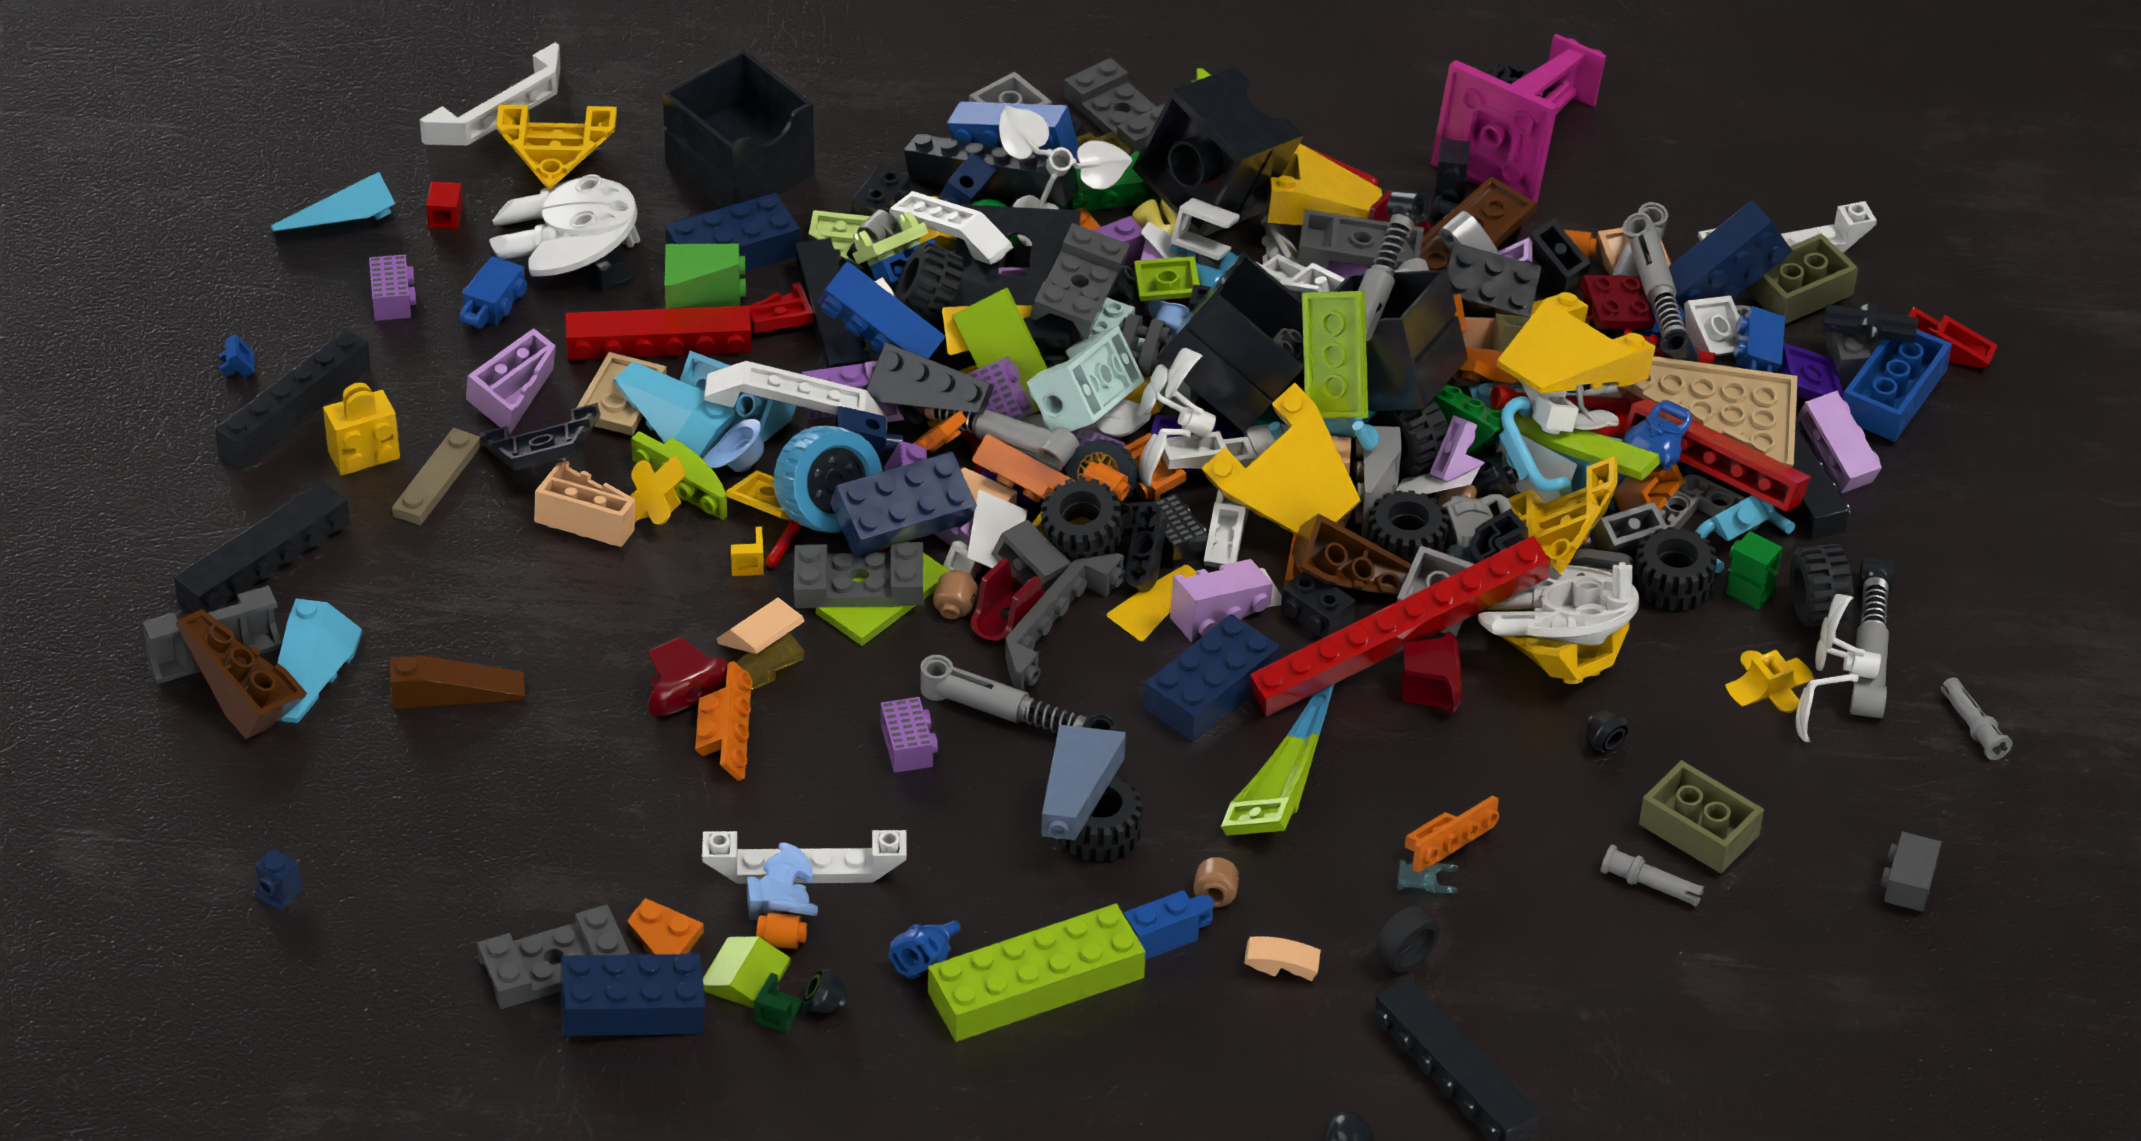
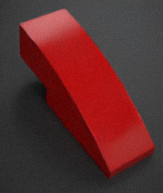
[1907,307,1998,368]

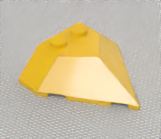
[496,105,617,190]
[1508,456,1617,576]
[1498,622,1629,684]

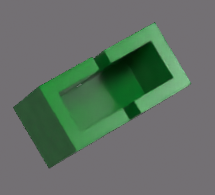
[1726,531,1783,610]

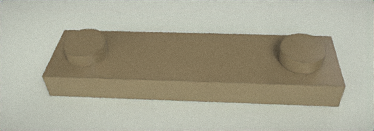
[392,428,481,526]

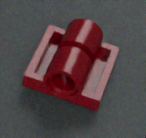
[1580,275,1656,330]

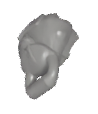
[1442,494,1512,555]

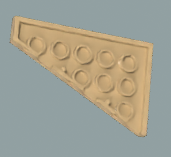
[1611,356,1797,468]

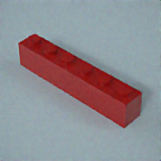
[566,306,752,360]
[1622,398,1811,512]

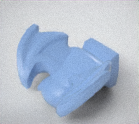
[747,843,818,921]

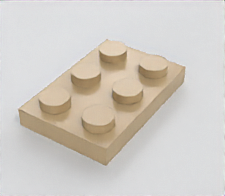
[577,352,667,436]

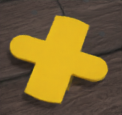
[630,455,686,525]
[1725,650,1814,713]

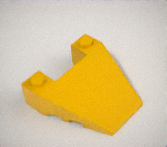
[1266,144,1382,225]
[1496,292,1656,393]
[1202,383,1361,535]

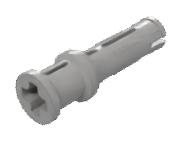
[1941,677,2012,760]
[1600,844,1704,907]

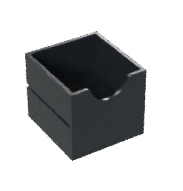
[662,49,815,208]
[1132,67,1304,237]
[1156,252,1304,433]
[1333,270,1468,411]

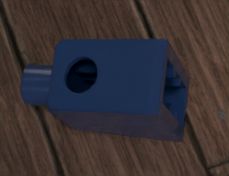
[938,152,997,205]
[833,406,903,463]

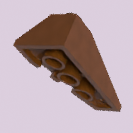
[1291,513,1412,597]
[176,609,307,739]
[390,655,525,709]

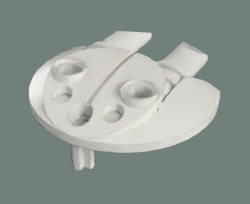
[489,174,640,276]
[1478,562,1639,645]

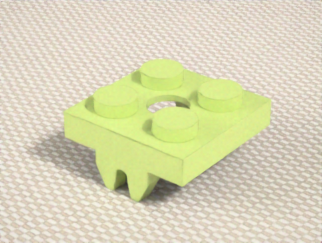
[853,211,929,266]

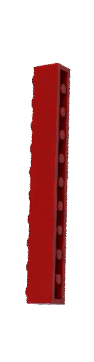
[1250,535,1550,717]

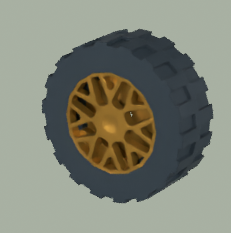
[1065,439,1139,503]

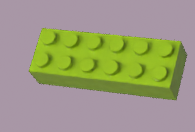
[928,903,1146,1042]

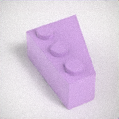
[466,328,556,435]
[1796,391,1882,494]
[1170,559,1273,643]

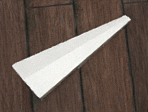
[1256,254,1345,294]

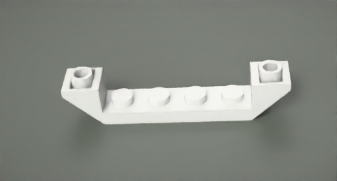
[420,42,560,146]
[889,191,1013,264]
[1698,201,1877,252]
[704,361,888,427]
[702,830,906,884]

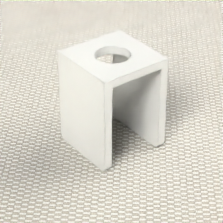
[1170,198,1240,260]

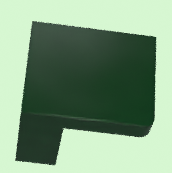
[754,972,803,1033]

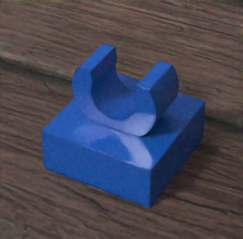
[219,334,255,378]

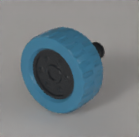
[774,425,882,533]

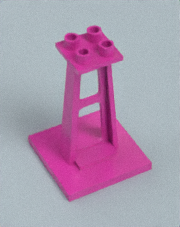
[1430,34,1606,203]

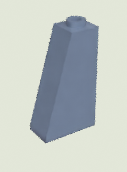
[1042,725,1126,840]

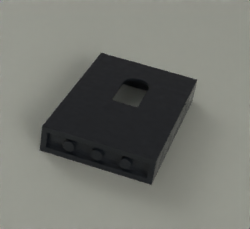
[946,204,1081,361]

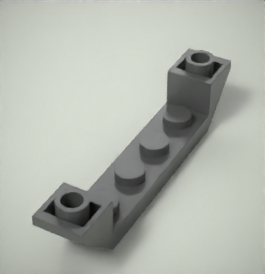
[1005,553,1125,691]

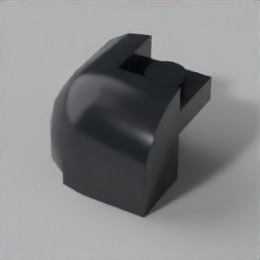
[1469,509,1529,564]

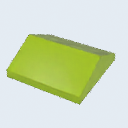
[1134,256,1200,301]
[703,936,790,1009]

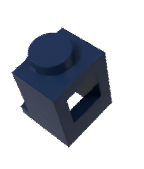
[254,848,303,911]

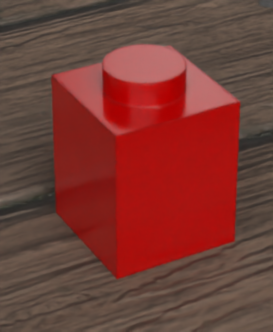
[426,182,463,229]

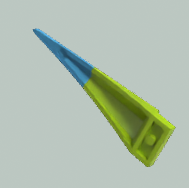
[1221,684,1334,835]

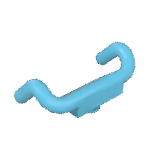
[1499,396,1572,496]
[1269,418,1379,451]
[1695,495,1795,573]

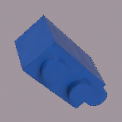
[459,256,527,329]
[1733,306,1785,373]
[1123,890,1214,960]

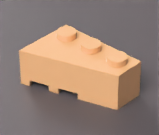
[534,460,636,547]

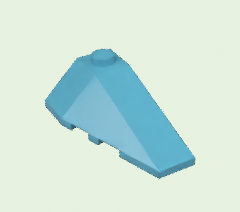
[680,351,797,443]

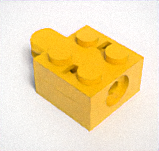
[323,383,400,476]

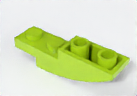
[631,431,727,520]

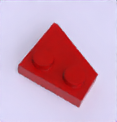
[750,283,814,333]

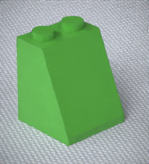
[665,244,746,309]

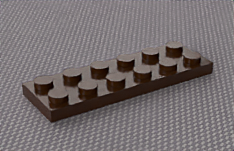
[1420,176,1537,270]

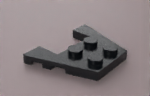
[480,402,601,471]

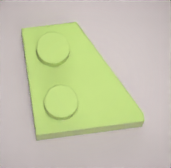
[809,210,870,269]

